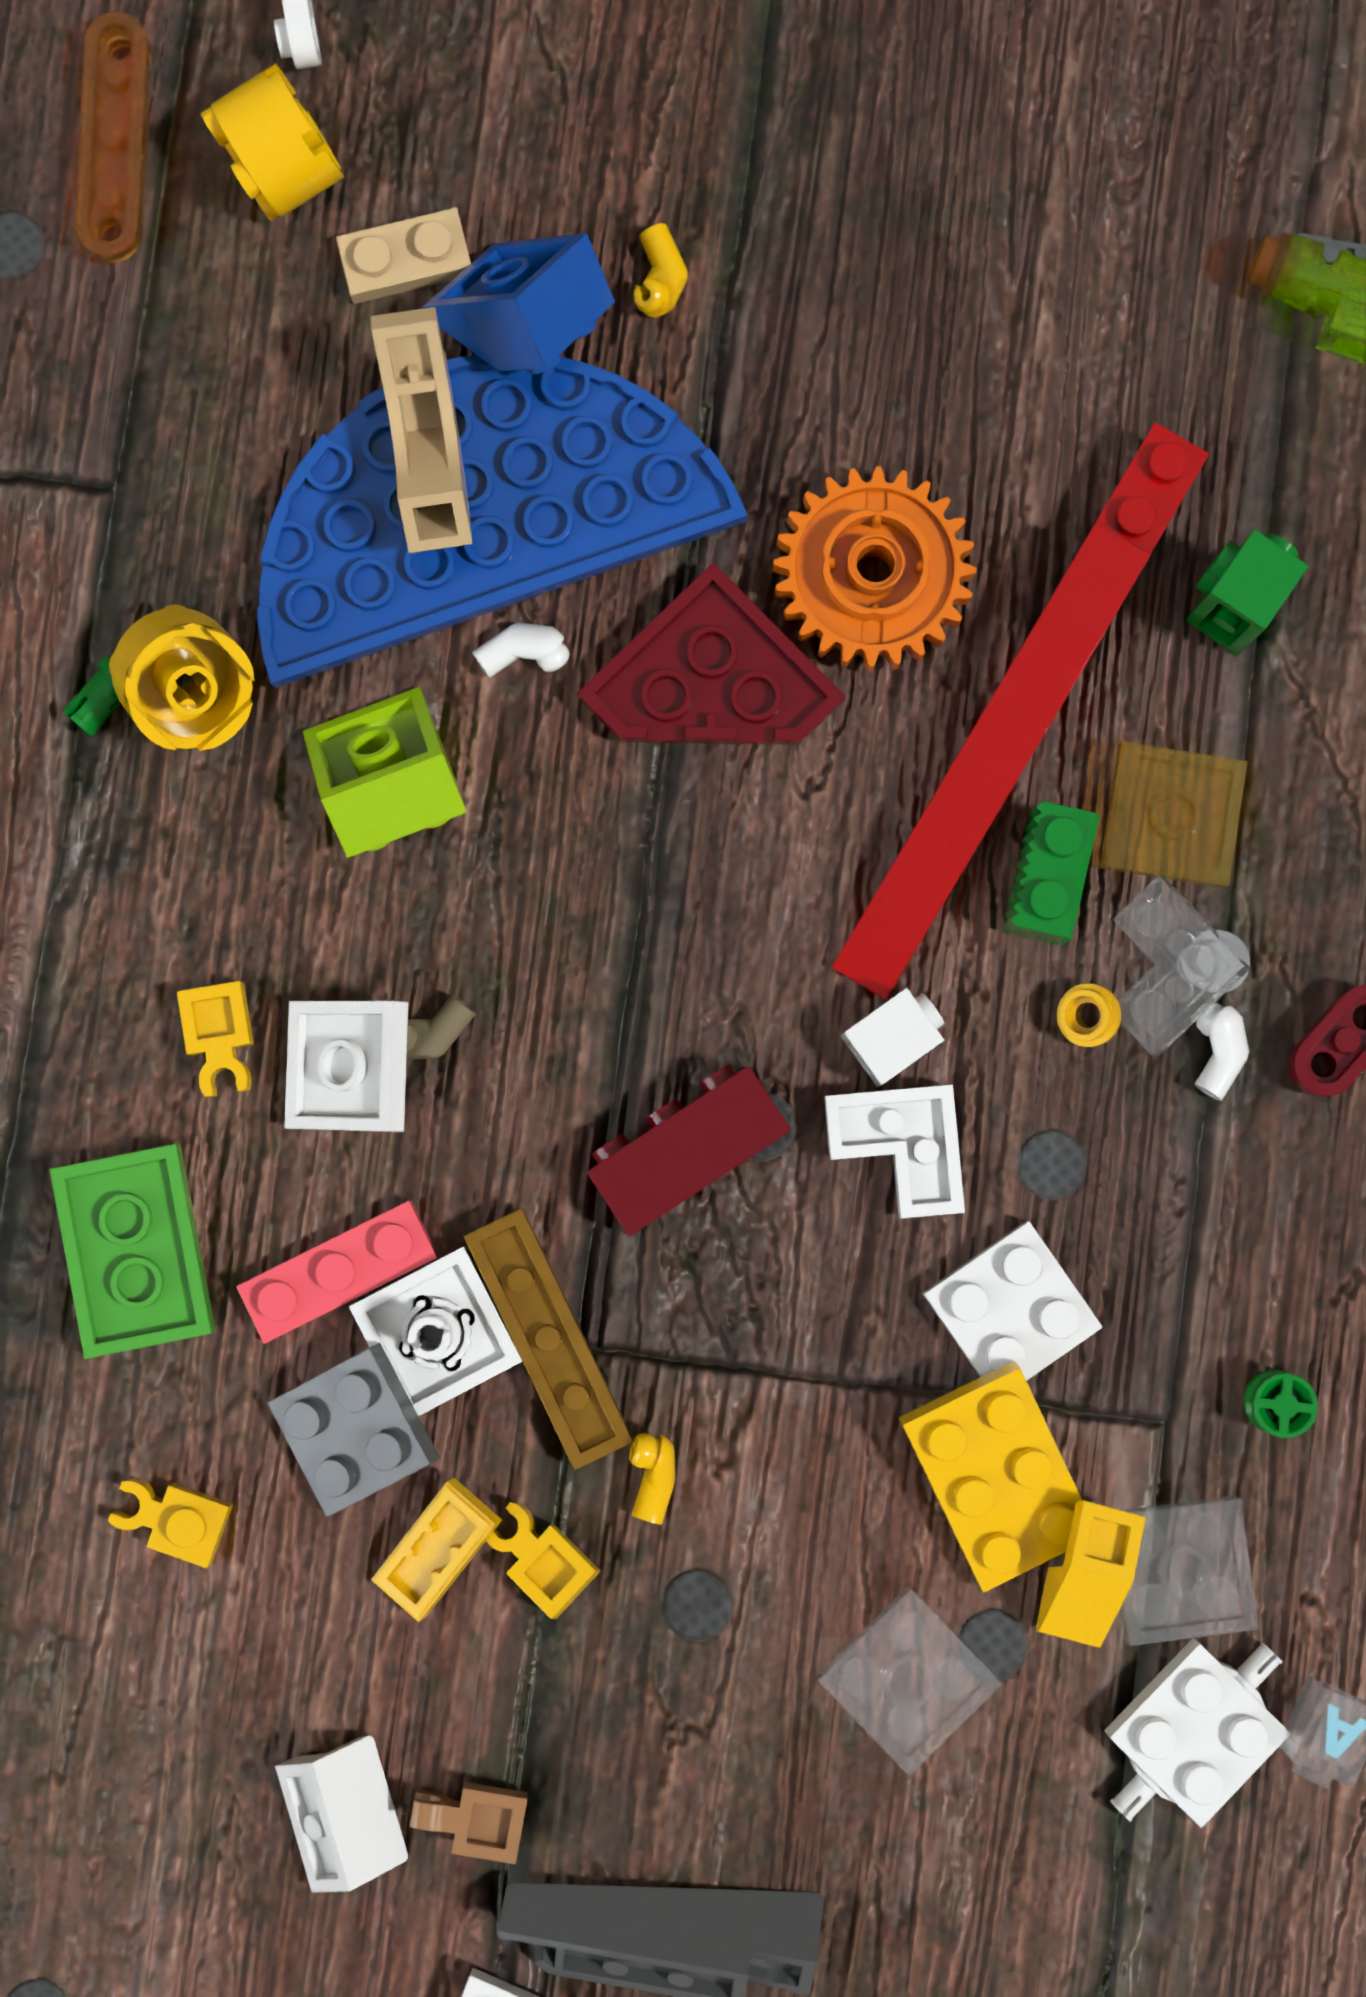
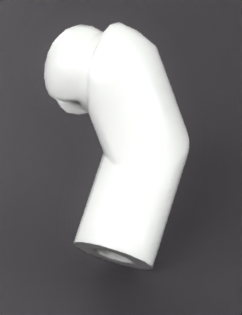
[1194,1002,1249,1101]

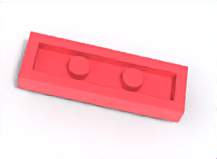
[236,1200,439,1344]

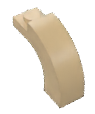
[371,307,473,553]

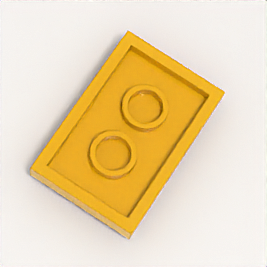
[898,1361,1083,1593]

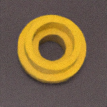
[1057,983,1121,1047]

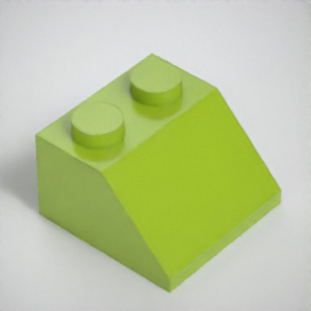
[303,686,467,858]

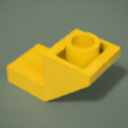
[1035,1500,1146,1648]

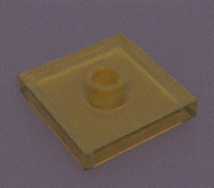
[1100,741,1248,888]

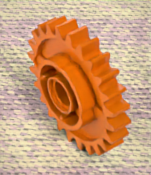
[772,466,977,672]

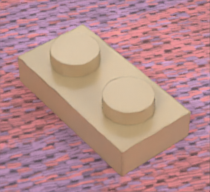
[336,207,471,304]

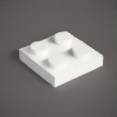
[284,1001,408,1132]
[922,1221,1103,1381]

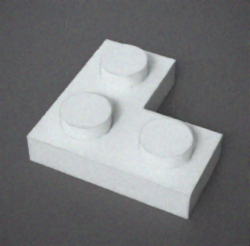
[824,1085,965,1218]

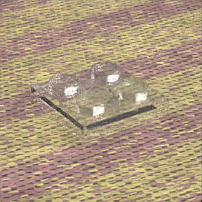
[1121,1496,1259,1646]
[817,1585,1002,1776]

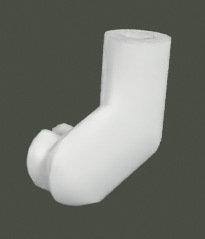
[472,623,569,678]

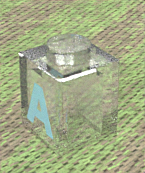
[1279,1674,1366,1788]

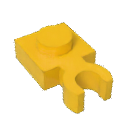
[177,981,254,1097]
[108,1478,233,1569]
[486,1502,600,1619]

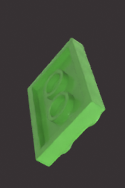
[49,1144,216,1359]

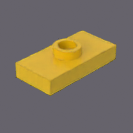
[371,1478,502,1622]

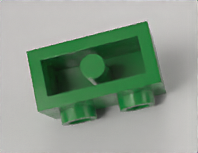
[1186,529,1309,656]

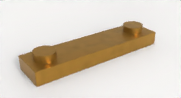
[463,1208,633,1471]

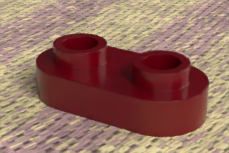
[1289,985,1366,1097]

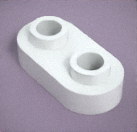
[274,0,322,70]

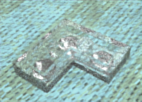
[1113,875,1251,1057]

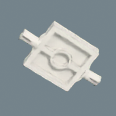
[1104,1638,1291,1828]

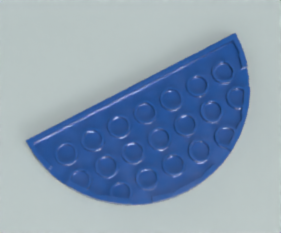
[257,354,748,688]

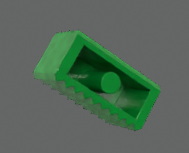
[1002,801,1100,946]

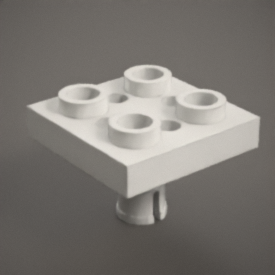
[349,1246,522,1416]

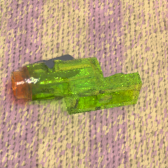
[1247,232,1366,365]

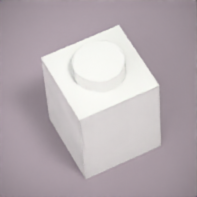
[840,988,945,1087]

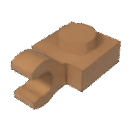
[409,1782,528,1864]

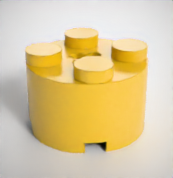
[201,63,345,221]
[109,604,255,751]

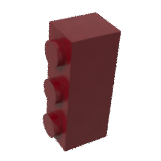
[587,1063,792,1237]

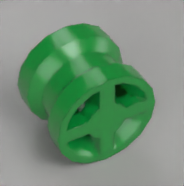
[1242,1369,1318,1438]

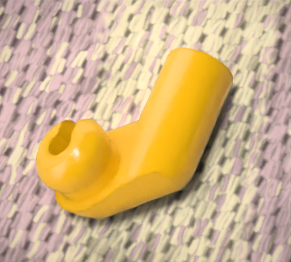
[633,223,688,317]
[629,1433,676,1525]

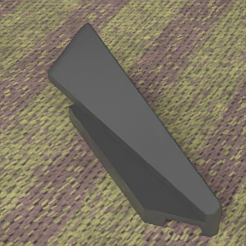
[497,1883,824,1997]

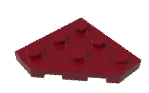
[577,562,846,745]

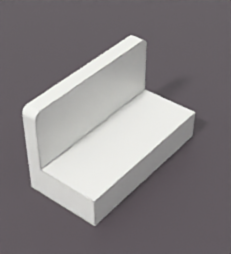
[275,1736,408,1892]

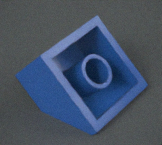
[422,233,615,374]

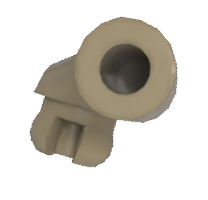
[406,994,477,1060]

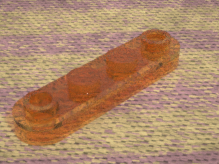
[75,12,152,264]

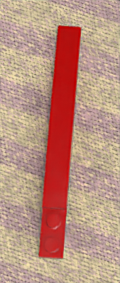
[831,422,1210,1000]

